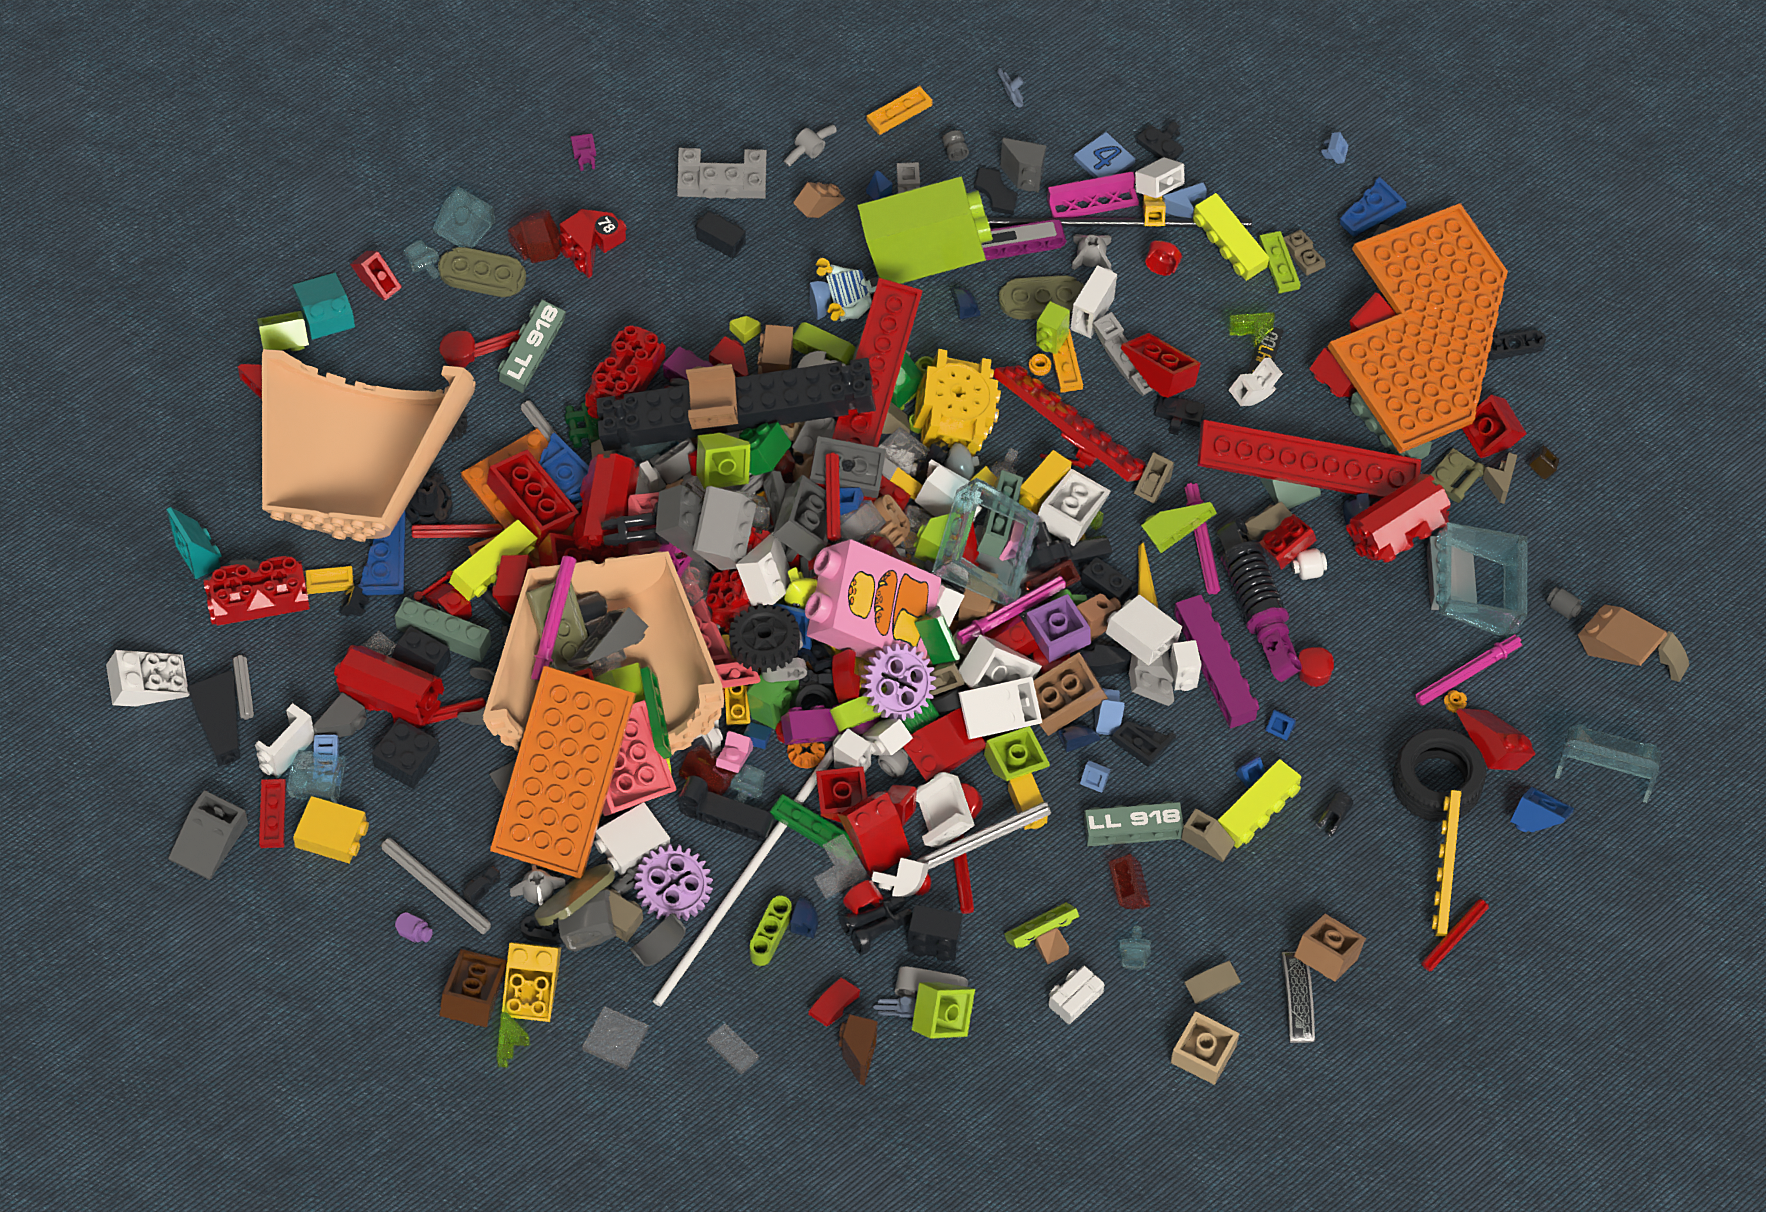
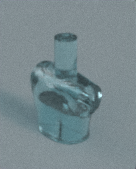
[403,240,440,279]
[730,764,767,803]
[1120,926,1151,970]

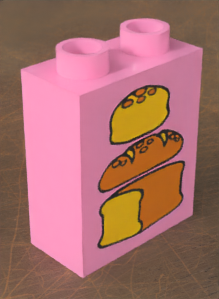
[805,539,941,672]

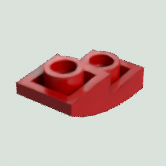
[832,649,861,704]
[808,978,860,1027]

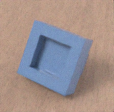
[1321,132,1349,164]
[1080,761,1111,793]

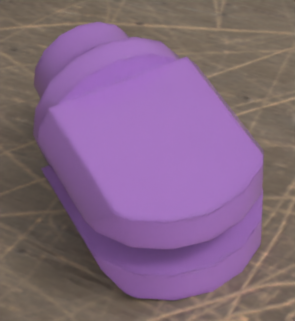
[395,912,433,942]

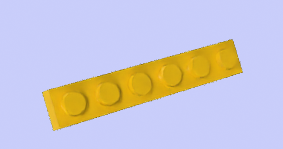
[1431,790,1461,937]

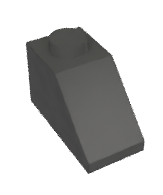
[313,693,367,737]

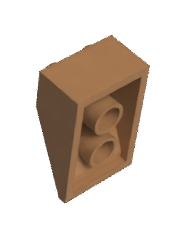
[1578,604,1667,666]

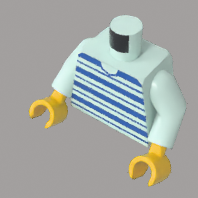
[816,258,879,321]

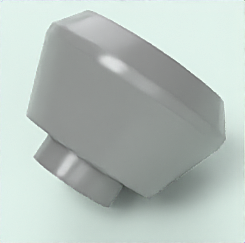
[878,748,909,778]

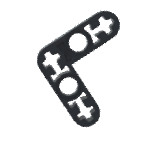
[1487,326,1546,360]

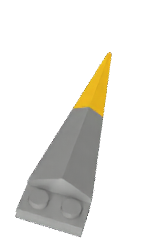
[792,417,923,500]
[1129,543,1174,706]

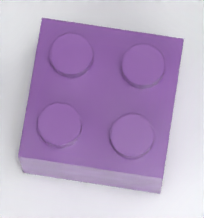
[1026,594,1091,663]

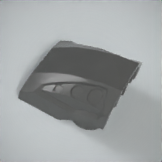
[558,890,617,952]

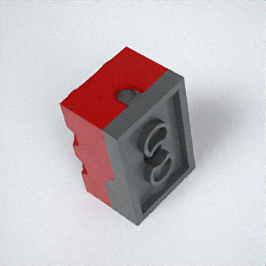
[809,436,886,505]

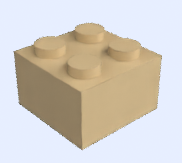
[1171,1011,1239,1085]

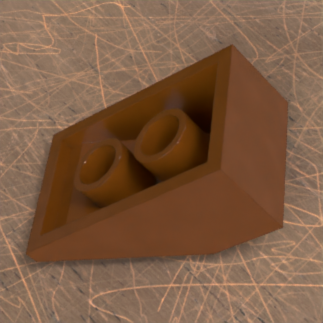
[439,949,508,1027]

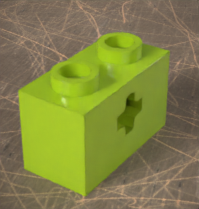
[1036,301,1070,354]

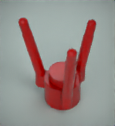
[1040,429,1097,469]

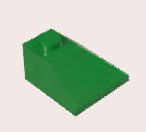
[891,351,923,409]

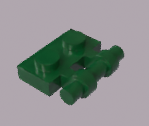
[564,403,600,448]

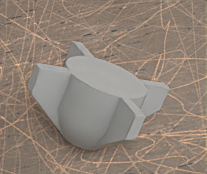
[1072,234,1112,270]
[510,864,566,907]

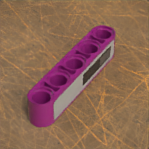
[982,220,1067,261]

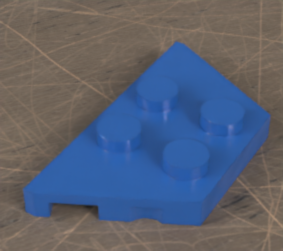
[538,432,589,503]

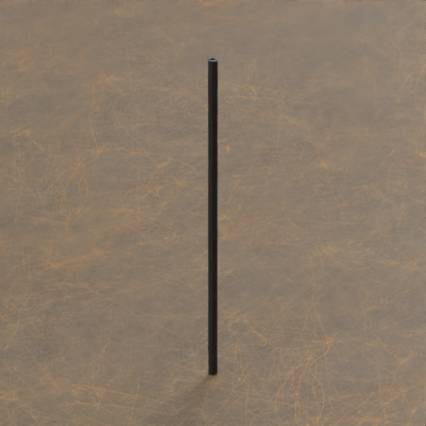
[987,217,1252,228]

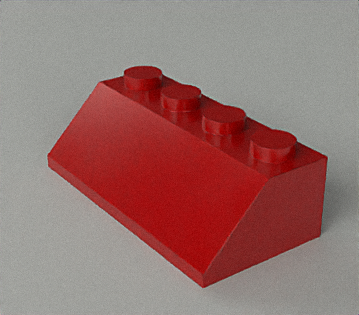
[486,449,580,547]

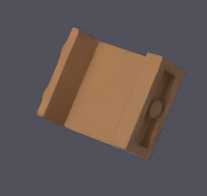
[686,364,738,429]

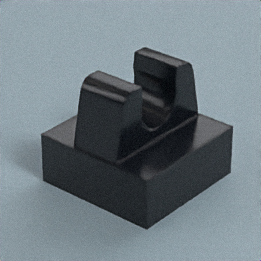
[339,586,369,616]

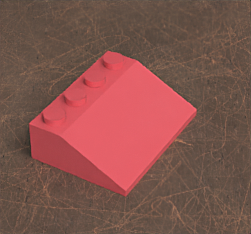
[602,700,677,816]

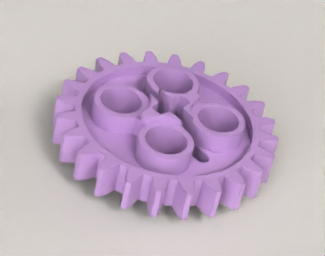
[861,644,936,721]
[634,845,713,921]

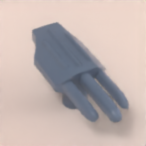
[998,68,1024,108]
[873,997,917,1018]

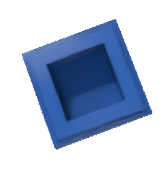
[1265,709,1296,741]
[1236,756,1266,788]

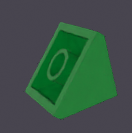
[914,606,960,665]

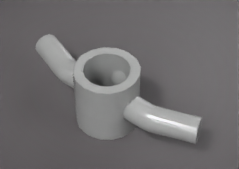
[783,125,836,167]

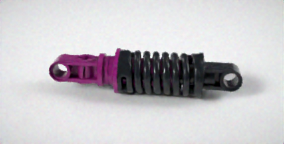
[1217,517,1302,682]

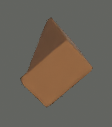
[1035,928,1069,965]

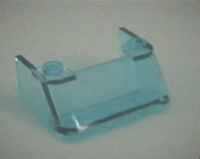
[1555,724,1661,803]

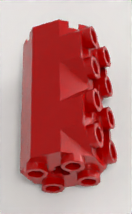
[585,326,666,419]
[573,453,640,561]
[1346,474,1451,563]
[706,527,771,633]
[204,556,310,626]
[334,645,444,728]

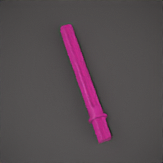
[1185,483,1221,595]
[531,556,576,681]
[956,576,1066,645]
[1415,634,1522,706]

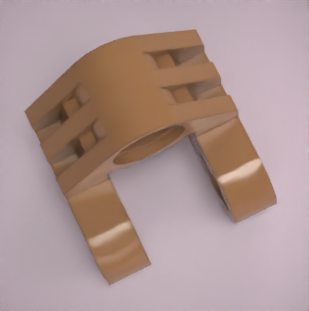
[848,495,910,547]

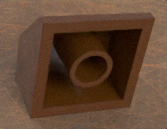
[839,1014,878,1086]

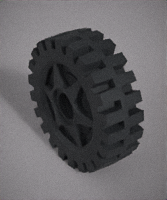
[729,604,800,672]

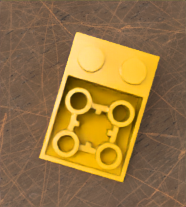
[501,942,561,1022]

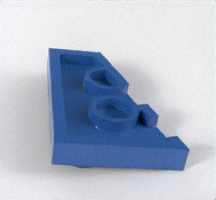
[1340,177,1406,237]

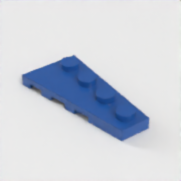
[358,510,406,595]

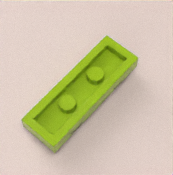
[1259,231,1301,293]
[1004,902,1079,948]

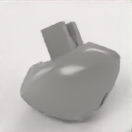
[944,442,980,481]

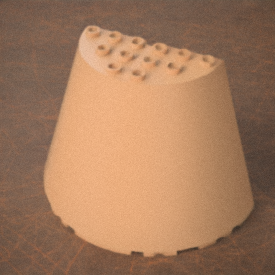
[262,349,476,542]
[483,551,724,755]

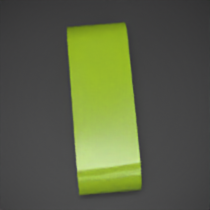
[793,322,856,366]
[830,686,887,732]
[750,896,792,966]

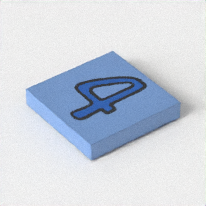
[1074,132,1136,178]

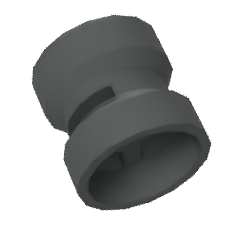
[942,130,969,161]

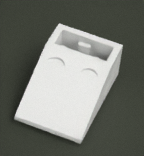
[106,650,189,707]
[959,677,1042,739]

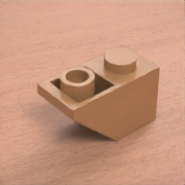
[793,182,845,218]

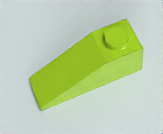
[1141,502,1217,553]

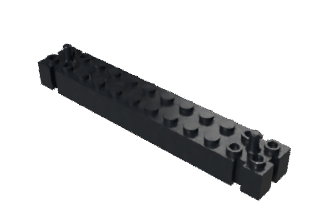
[597,358,876,451]

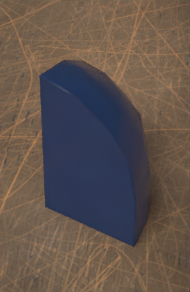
[951,287,981,320]
[1343,493,1370,525]
[1057,725,1100,752]
[791,897,819,938]

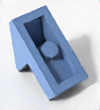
[1162,183,1207,219]
[1094,689,1125,735]

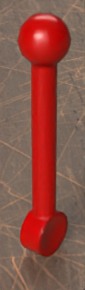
[414,570,453,602]

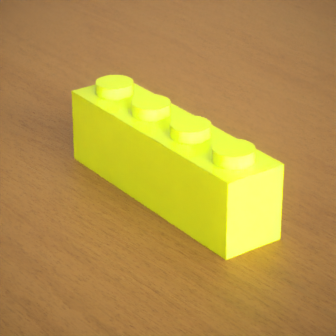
[1193,193,1269,281]
[449,520,537,601]
[1218,759,1301,849]

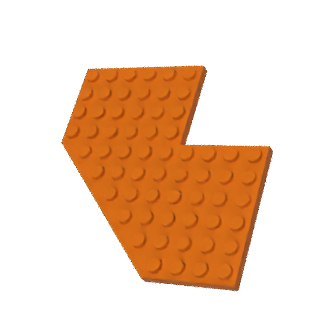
[1327,203,1508,453]

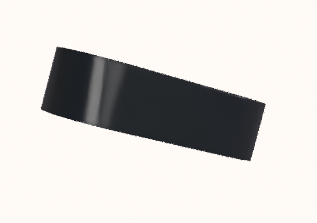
[521,916,563,945]

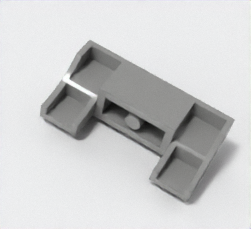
[677,148,767,199]

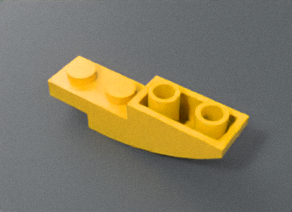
[722,635,750,725]

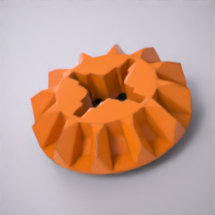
[787,742,825,768]

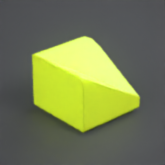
[729,316,761,344]

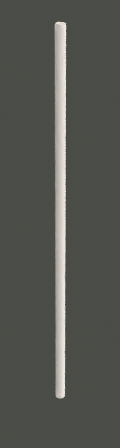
[653,745,834,1006]

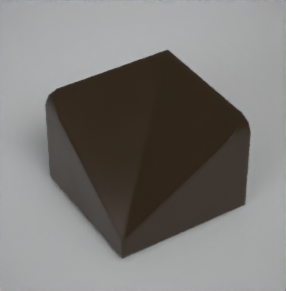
[1529,445,1559,479]

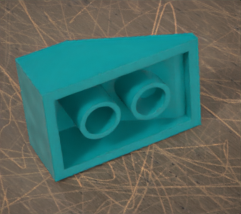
[293,272,355,340]
[166,507,221,579]

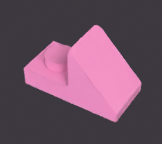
[716,731,753,773]

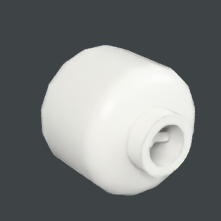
[1291,548,1327,580]

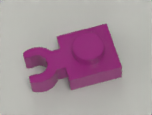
[571,134,596,171]

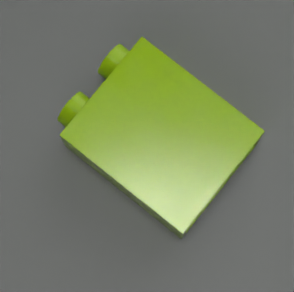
[858,176,993,284]

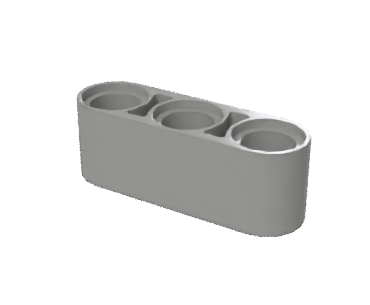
[894,967,968,998]

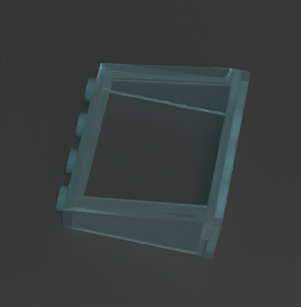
[932,478,1040,606]
[1436,522,1527,638]

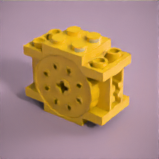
[913,349,1001,457]

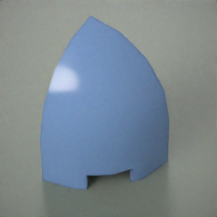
[810,281,832,320]

